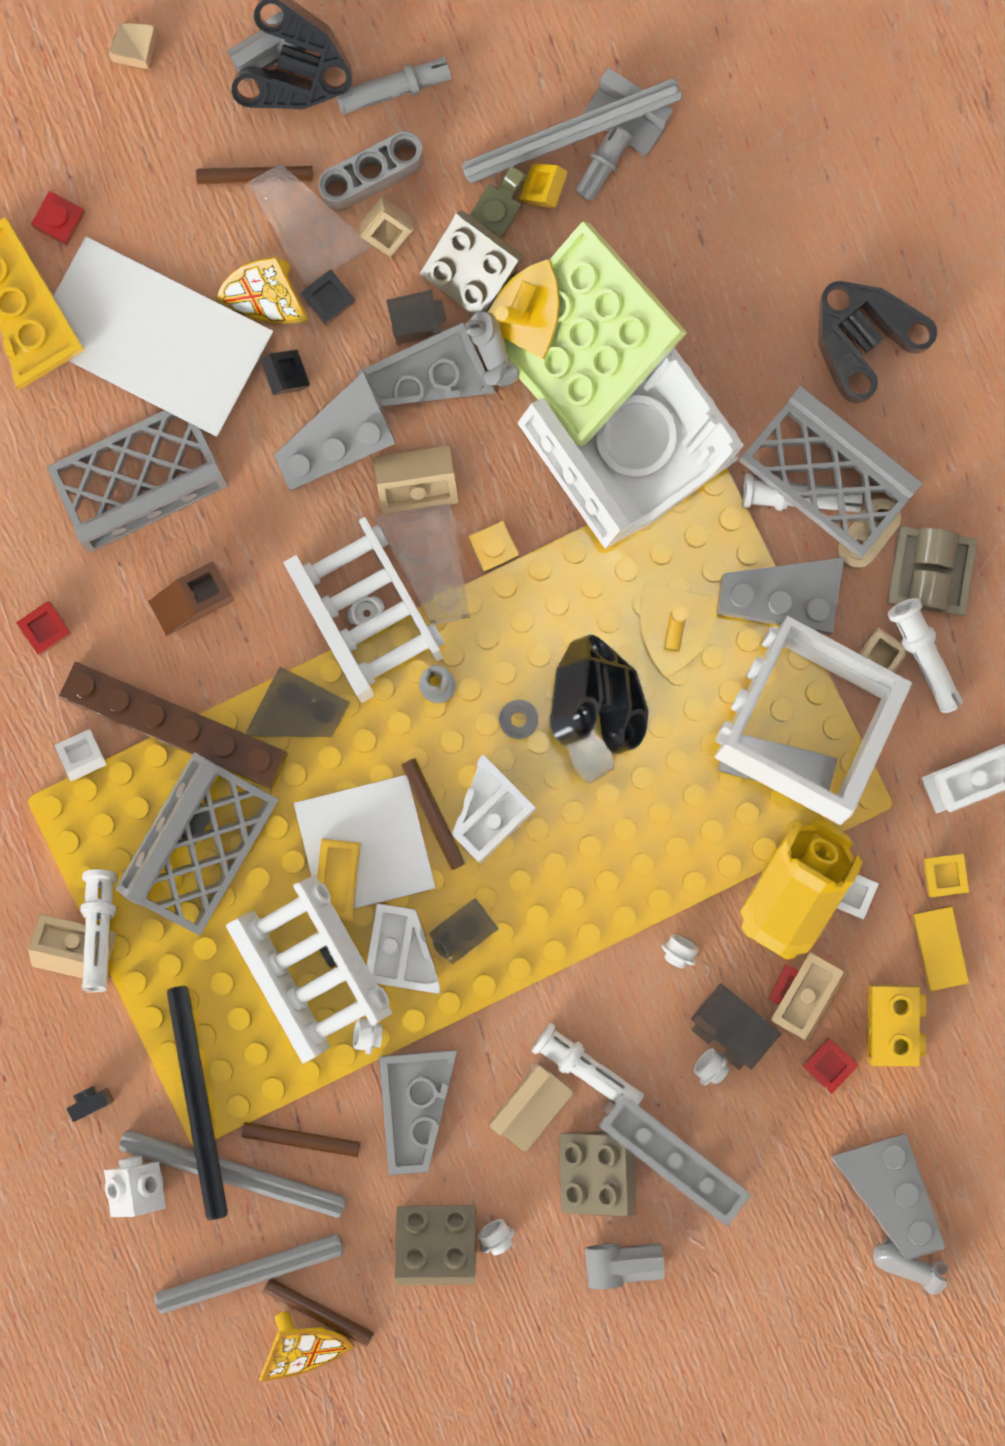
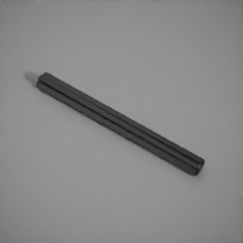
[167,985,228,1220]

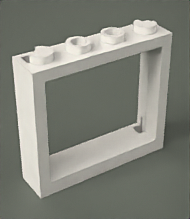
[715,616,912,825]

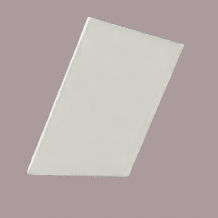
[294,775,435,909]

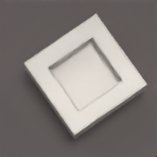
[54,729,106,781]
[837,874,879,920]

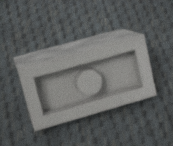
[584,67,673,156]

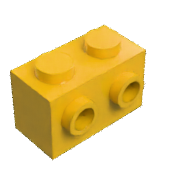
[867,985,927,1066]

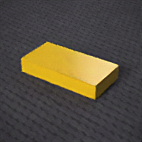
[317,839,361,921]
[912,906,969,991]

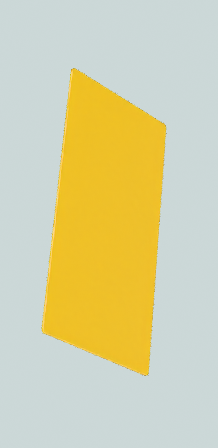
[28,468,892,1145]

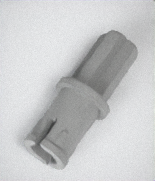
[576,126,633,201]

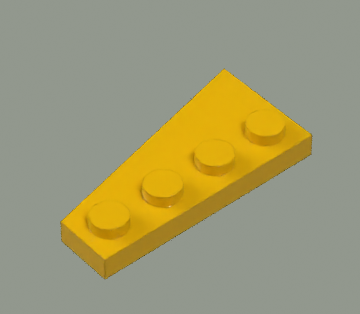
[0,217,85,390]

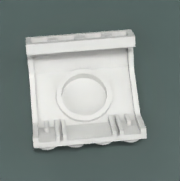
[518,348,744,548]

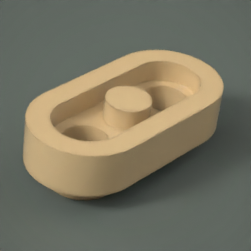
[837,498,901,569]

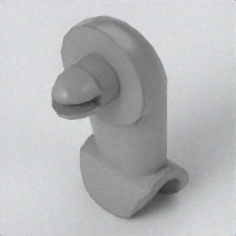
[465,311,520,386]
[873,1235,947,1295]

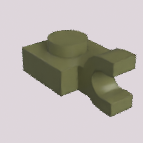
[470,166,528,238]

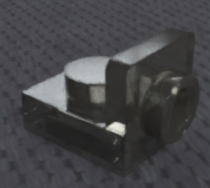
[429,898,499,964]

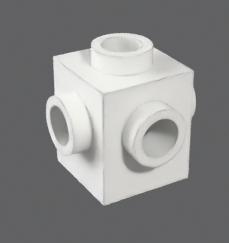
[104,1156,166,1217]

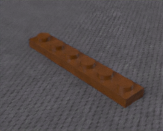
[59,662,288,789]

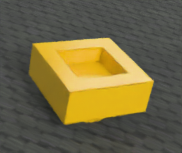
[519,164,568,208]
[468,521,519,573]
[923,853,969,898]

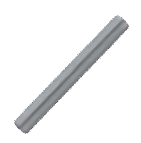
[155,1234,344,1314]

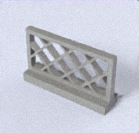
[739,386,922,559]
[47,410,228,553]
[115,752,279,935]
[598,1094,752,1226]

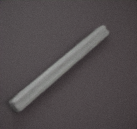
[462,78,682,183]
[119,1130,346,1218]

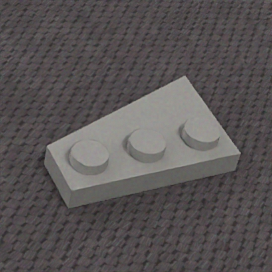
[357,322,495,406]
[274,371,397,490]
[716,557,844,635]
[379,1049,458,1175]
[831,1134,945,1261]

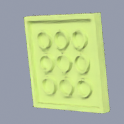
[504,221,687,446]

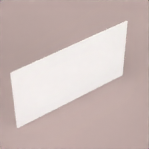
[54,236,273,437]

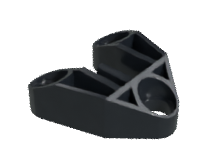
[231,0,353,109]
[818,281,938,403]
[551,634,649,754]

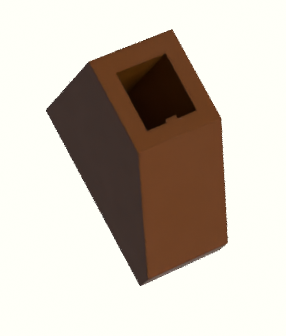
[148,561,235,636]

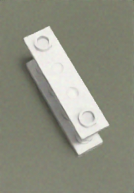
[283,517,445,703]
[921,744,1005,814]
[225,875,393,1064]

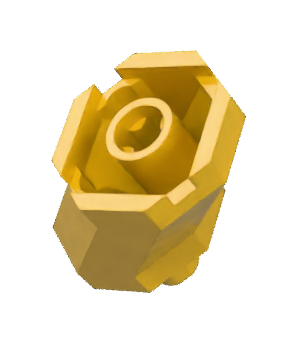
[740,820,863,959]

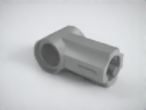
[227,11,307,82]
[585,1243,665,1289]

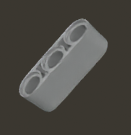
[318,131,424,211]
[717,735,837,791]

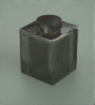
[386,289,447,345]

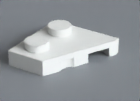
[452,754,537,864]
[367,903,440,994]

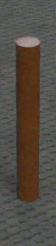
[196,166,313,184]
[401,758,466,870]
[242,1122,361,1158]
[263,1279,374,1347]

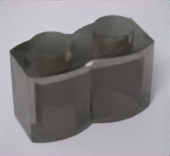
[549,715,614,784]
[690,982,782,1070]

